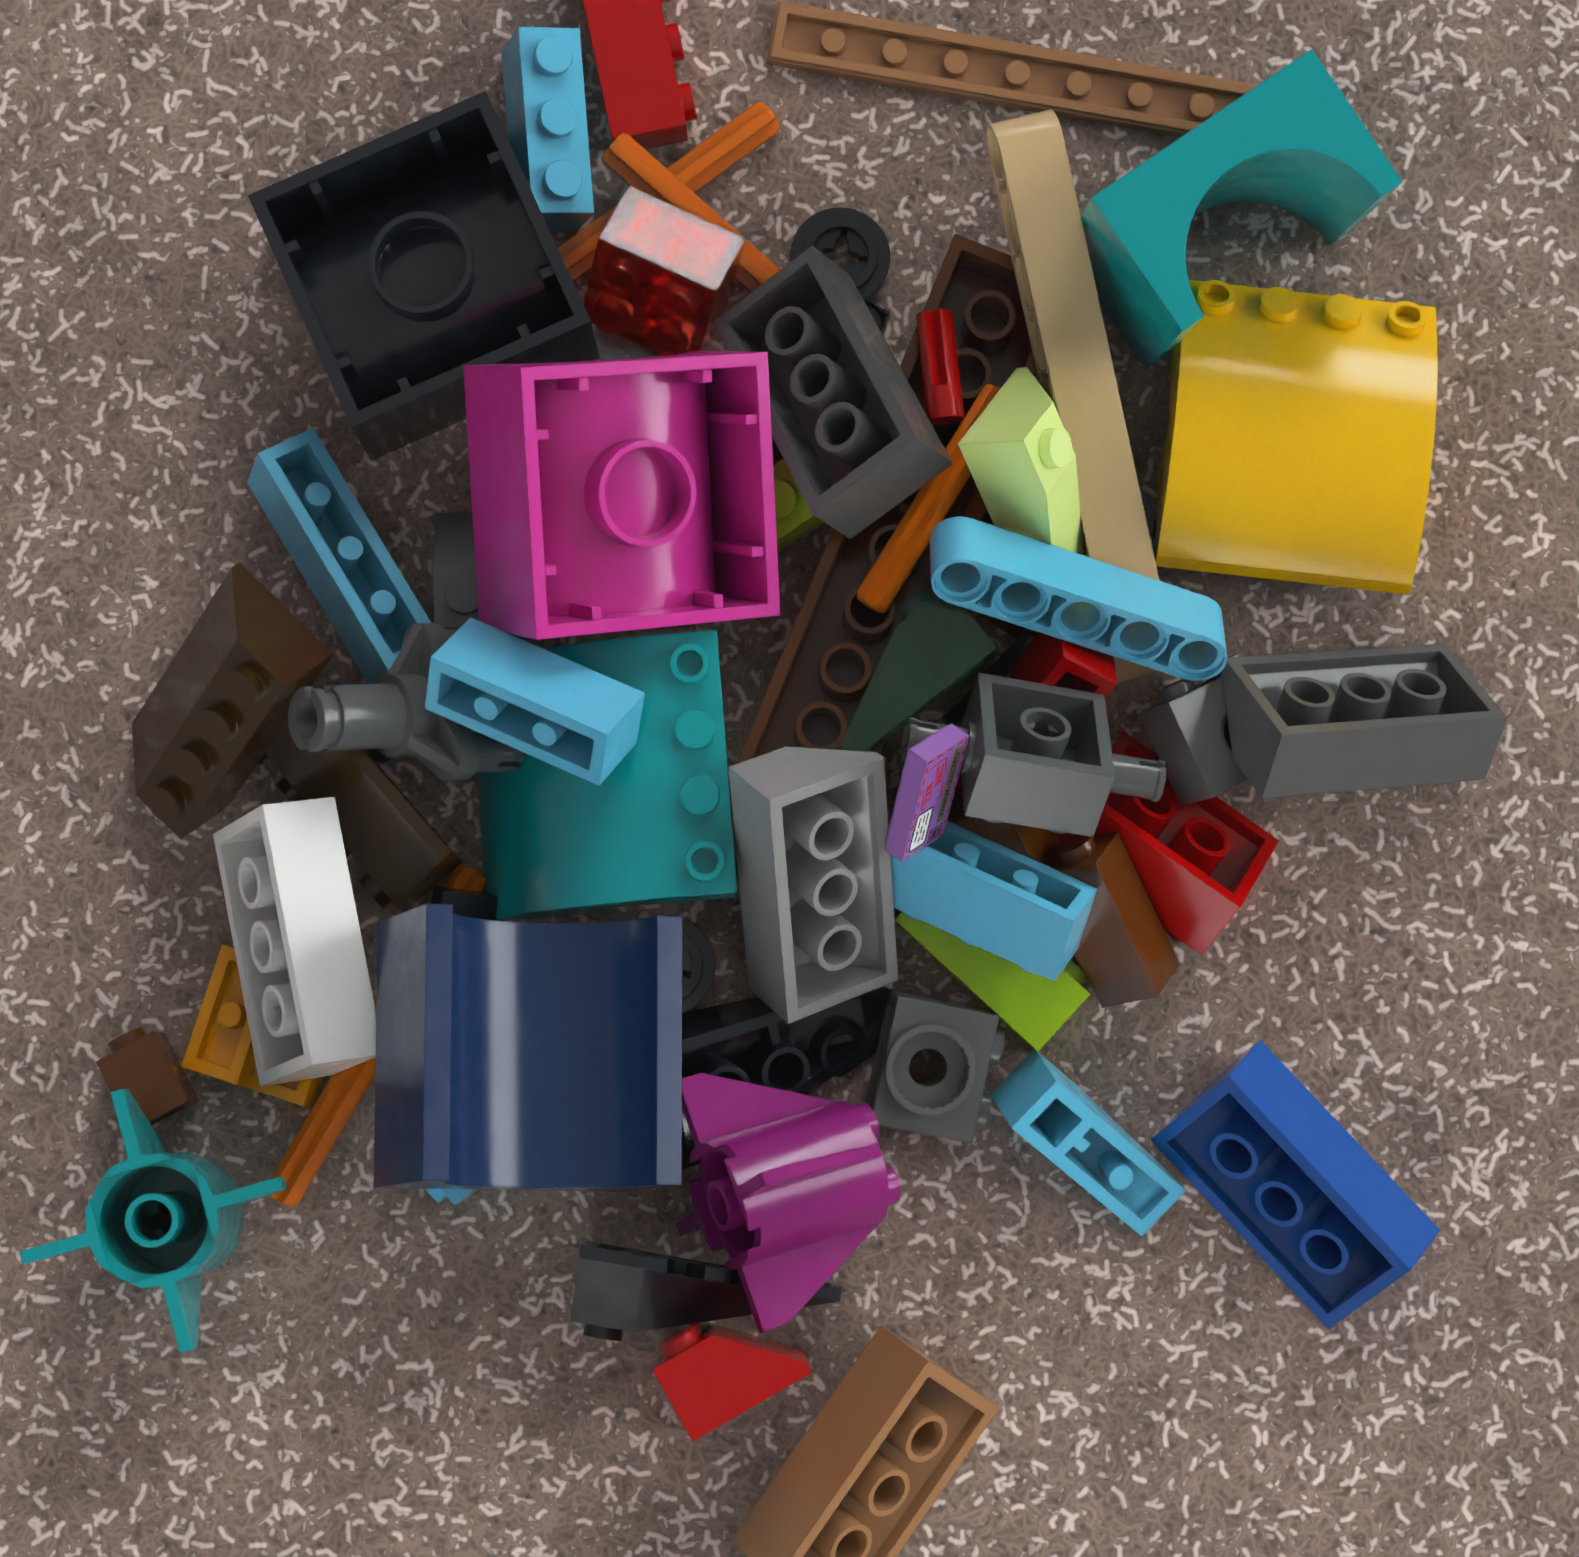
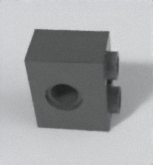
[1139,651,1271,806]
[865,989,1005,1143]

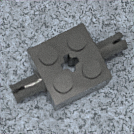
[901,673,1167,837]

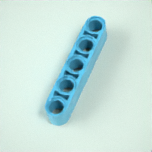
[929,516,1228,681]

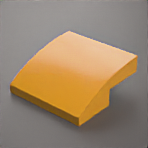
[181,944,324,1108]

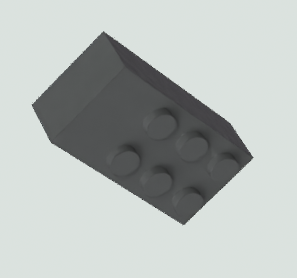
[713,246,953,539]

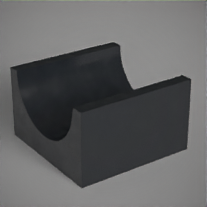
[248,91,600,461]

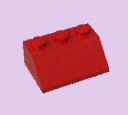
[1059,731,1279,955]
[652,1323,811,1442]

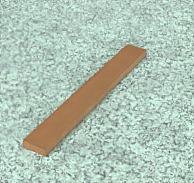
[767,0,1257,137]

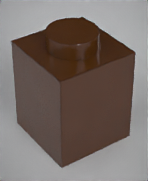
[96,1027,199,1125]

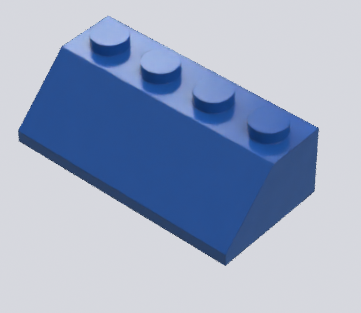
[1151,1040,1440,1329]

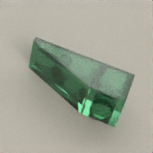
[838,589,997,752]

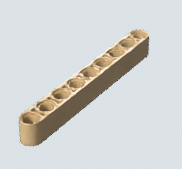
[986,109,1160,683]

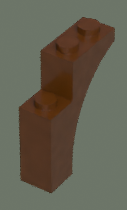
[947,795,1180,1008]

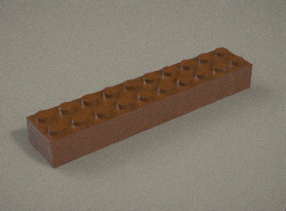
[729,234,1037,838]

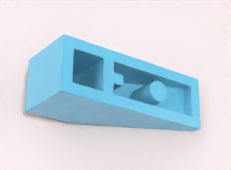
[991,1049,1186,1236]

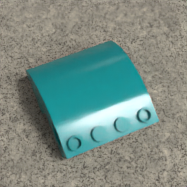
[474,630,737,921]

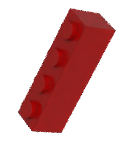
[582,0,697,149]

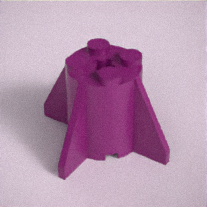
[676,1073,901,1334]

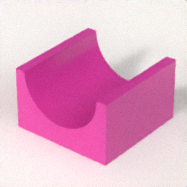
[463,350,780,640]

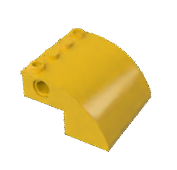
[1155,280,1438,595]

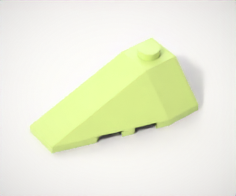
[958,367,1084,555]

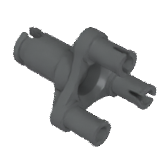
[288,623,524,782]

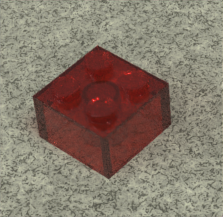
[583,186,746,356]

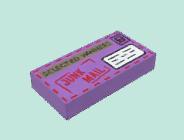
[885,723,969,862]

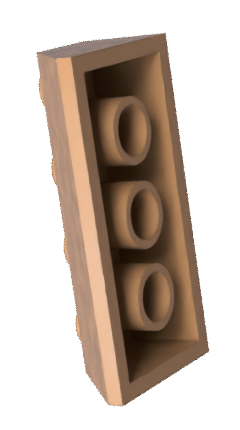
[730,1325,999,1557]

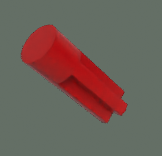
[916,308,965,425]

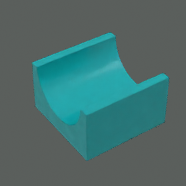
[1081,49,1403,370]

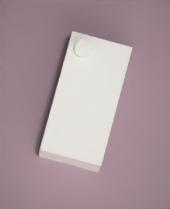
[213,797,376,1086]

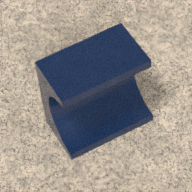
[373,903,682,1192]

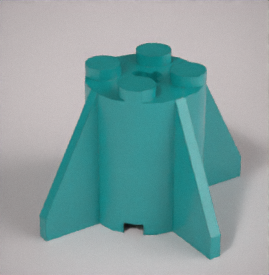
[20,1089,287,1353]

